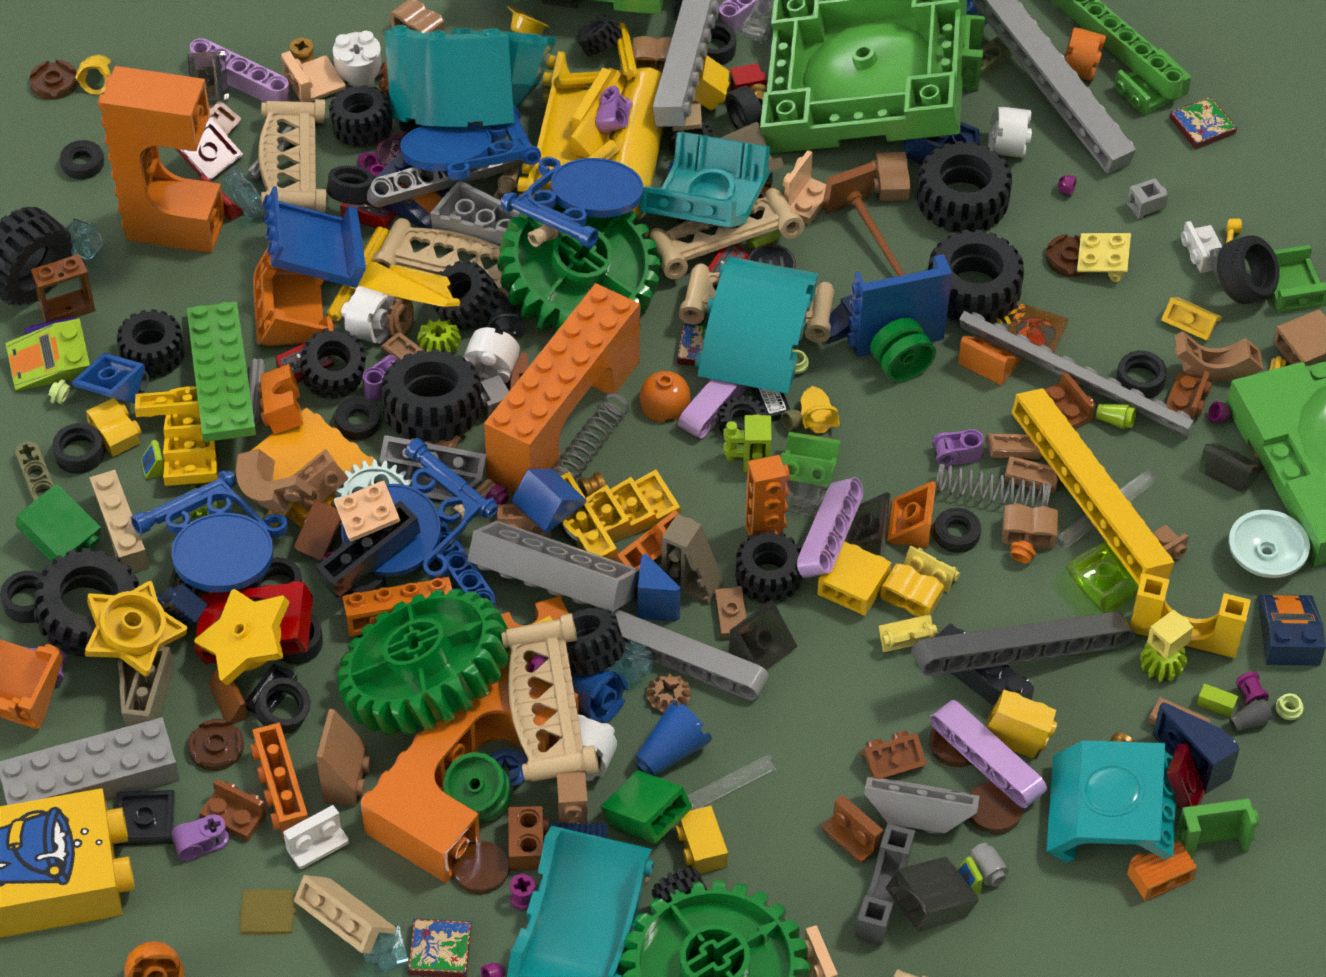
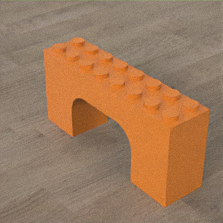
[98,66,226,253]
[484,283,640,494]
[361,653,579,884]

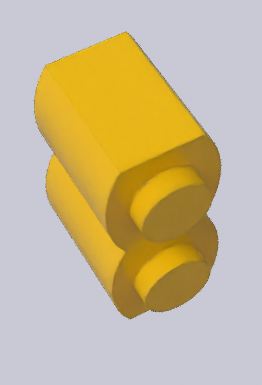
[86,398,142,457]
[880,563,944,617]

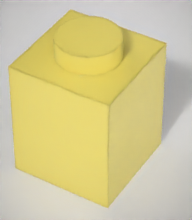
[1147,610,1193,660]

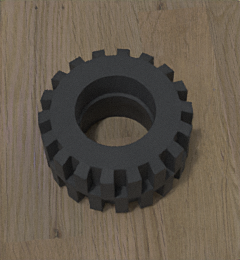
[329,85,393,147]
[432,260,500,330]
[117,309,184,378]
[300,328,366,399]
[735,531,802,604]
[566,608,626,676]

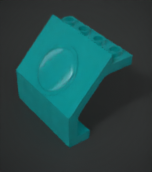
[640,132,771,227]
[1046,740,1176,863]

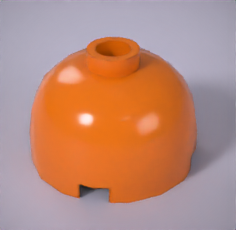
[640,371,690,422]
[124,941,184,977]

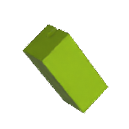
[1197,683,1238,717]

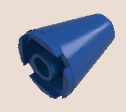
[571,669,629,723]
[635,700,712,776]

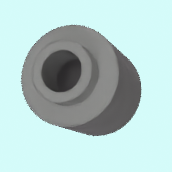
[969,843,1009,887]

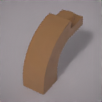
[1175,331,1263,382]
[236,449,313,512]

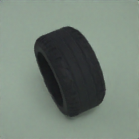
[1217,235,1280,304]

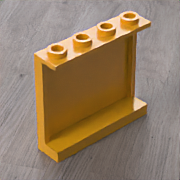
[251,408,379,528]

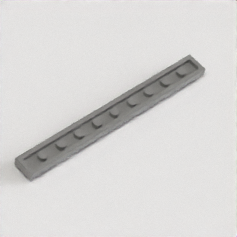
[959,311,1193,438]

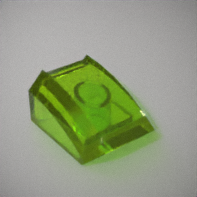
[1066,541,1139,613]

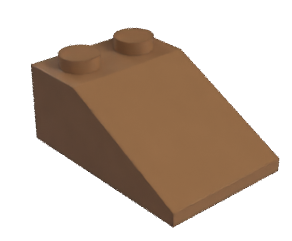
[316,709,372,806]

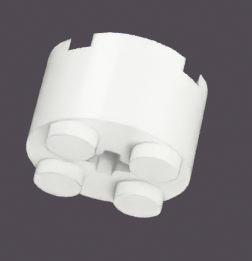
[333,31,382,87]
[988,106,1032,158]
[341,286,395,344]
[463,328,520,383]
[558,715,617,781]

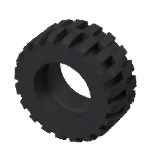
[916,141,1012,234]
[0,207,73,306]
[928,230,1024,323]
[381,349,481,443]
[34,548,139,657]

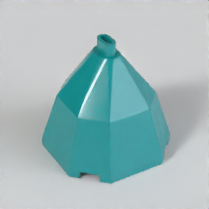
[452,28,556,108]

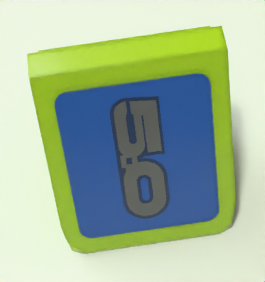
[141,440,164,479]
[950,857,983,900]

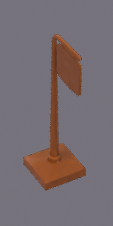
[822,162,905,276]

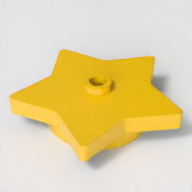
[85,581,187,677]
[194,589,290,685]

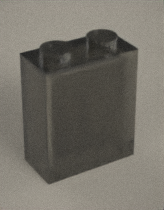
[885,856,979,931]

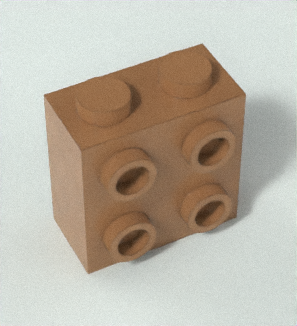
[1273,309,1326,366]

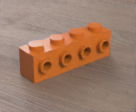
[745,455,790,536]
[342,577,452,637]
[250,722,308,839]

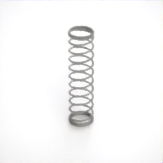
[551,393,629,482]
[935,463,1052,508]

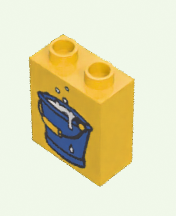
[0,788,135,938]

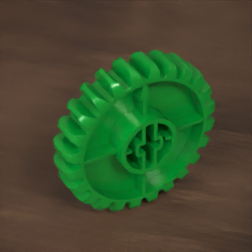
[497,199,661,333]
[337,589,510,735]
[620,880,810,977]

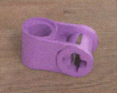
[596,85,632,134]
[363,355,397,401]
[932,429,983,467]
[171,814,229,861]

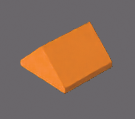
[958,336,1022,386]
[887,481,936,548]

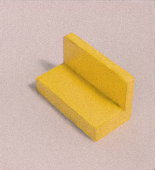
[1161,297,1222,340]

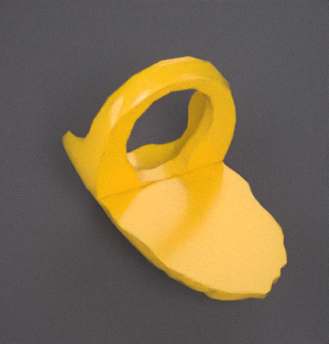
[76,55,112,95]
[801,386,840,434]

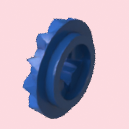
[489,749,527,787]

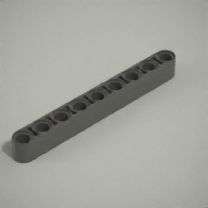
[911,612,1136,676]

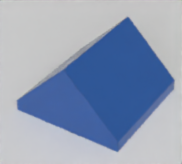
[72,353,145,403]
[512,469,587,534]
[638,554,681,622]

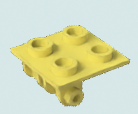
[1077,233,1131,282]

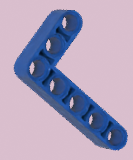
[434,520,496,608]

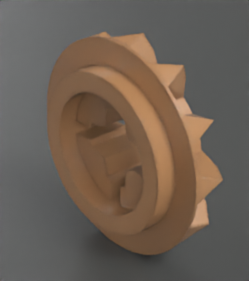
[385,298,414,336]
[647,673,691,712]

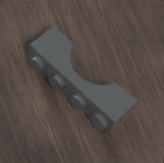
[855,824,915,944]

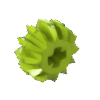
[417,317,461,354]
[1140,643,1187,683]

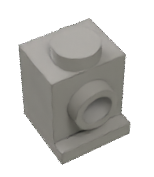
[1127,178,1168,220]
[481,375,509,418]

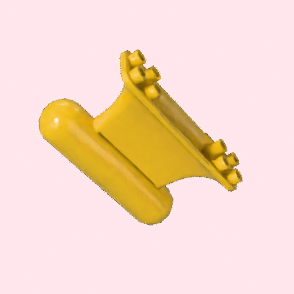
[517,51,664,218]

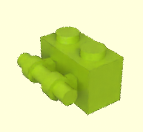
[723,414,772,472]

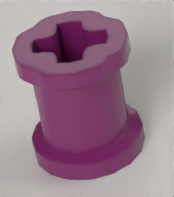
[1236,671,1269,706]
[509,874,535,911]

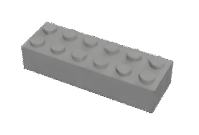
[467,521,640,612]
[0,717,179,805]

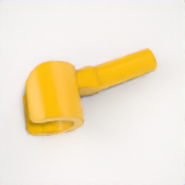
[1226,219,1242,243]

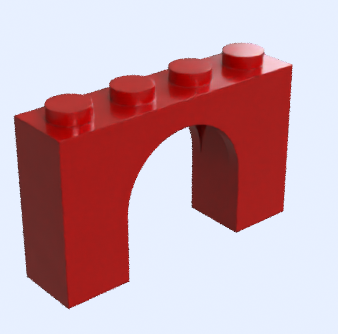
[195,581,313,664]

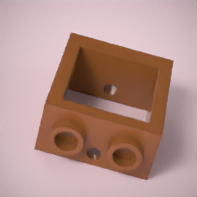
[31,254,96,322]

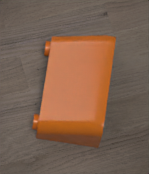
[253,247,335,347]
[0,639,63,729]

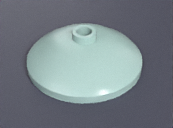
[1228,510,1310,578]

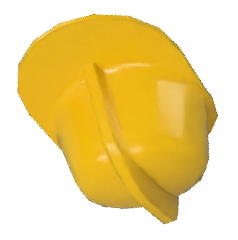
[508,6,549,35]

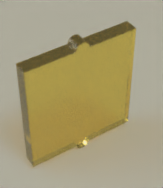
[239,889,296,934]

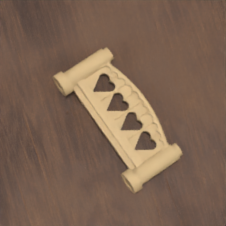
[258,99,326,213]
[649,188,805,279]
[371,218,510,297]
[679,264,834,343]
[501,613,599,782]

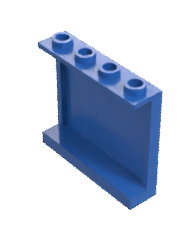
[262,186,366,288]
[847,254,952,357]

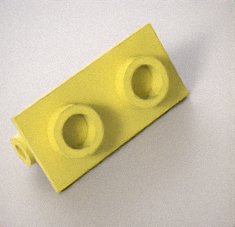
[903,546,960,593]
[878,615,938,652]

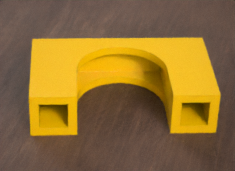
[1130,573,1251,658]

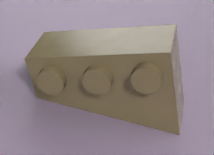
[662,514,724,605]
[118,647,175,727]

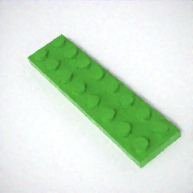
[187,302,256,442]

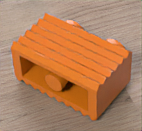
[1127,841,1197,901]

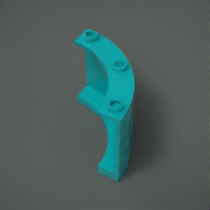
[384,25,514,127]
[695,257,819,394]
[507,826,654,977]

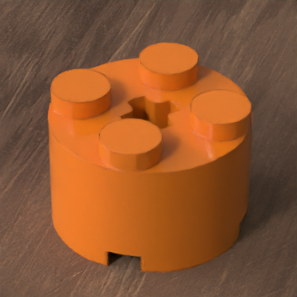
[1064,27,1106,81]

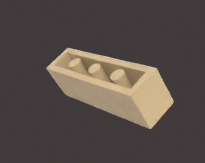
[90,470,149,574]

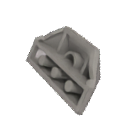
[379,435,486,500]
[864,777,980,834]

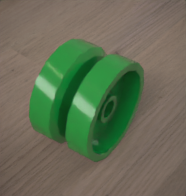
[870,318,936,383]
[443,752,513,823]

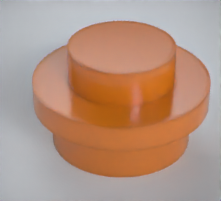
[1010,540,1036,564]

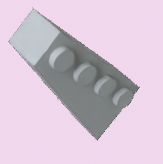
[430,180,520,246]

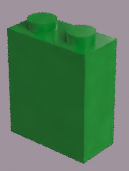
[15,483,101,562]
[600,770,693,844]

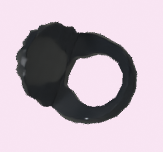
[487,295,524,338]

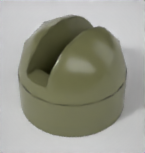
[781,409,803,431]

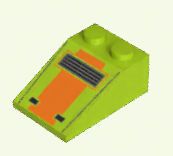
[5,318,90,392]

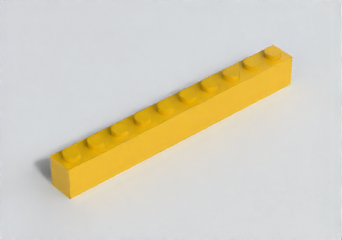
[1011,388,1174,585]

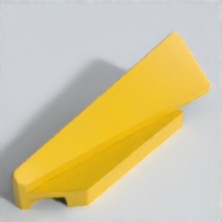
[570,68,627,158]
[351,262,460,307]

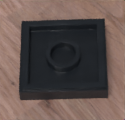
[115,790,175,846]

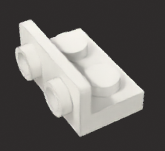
[1181,221,1222,273]
[283,805,349,869]

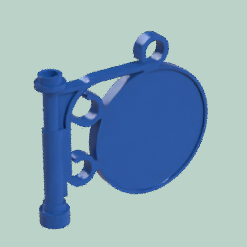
[400,105,541,180]
[501,157,643,248]
[341,438,499,579]
[130,470,287,592]

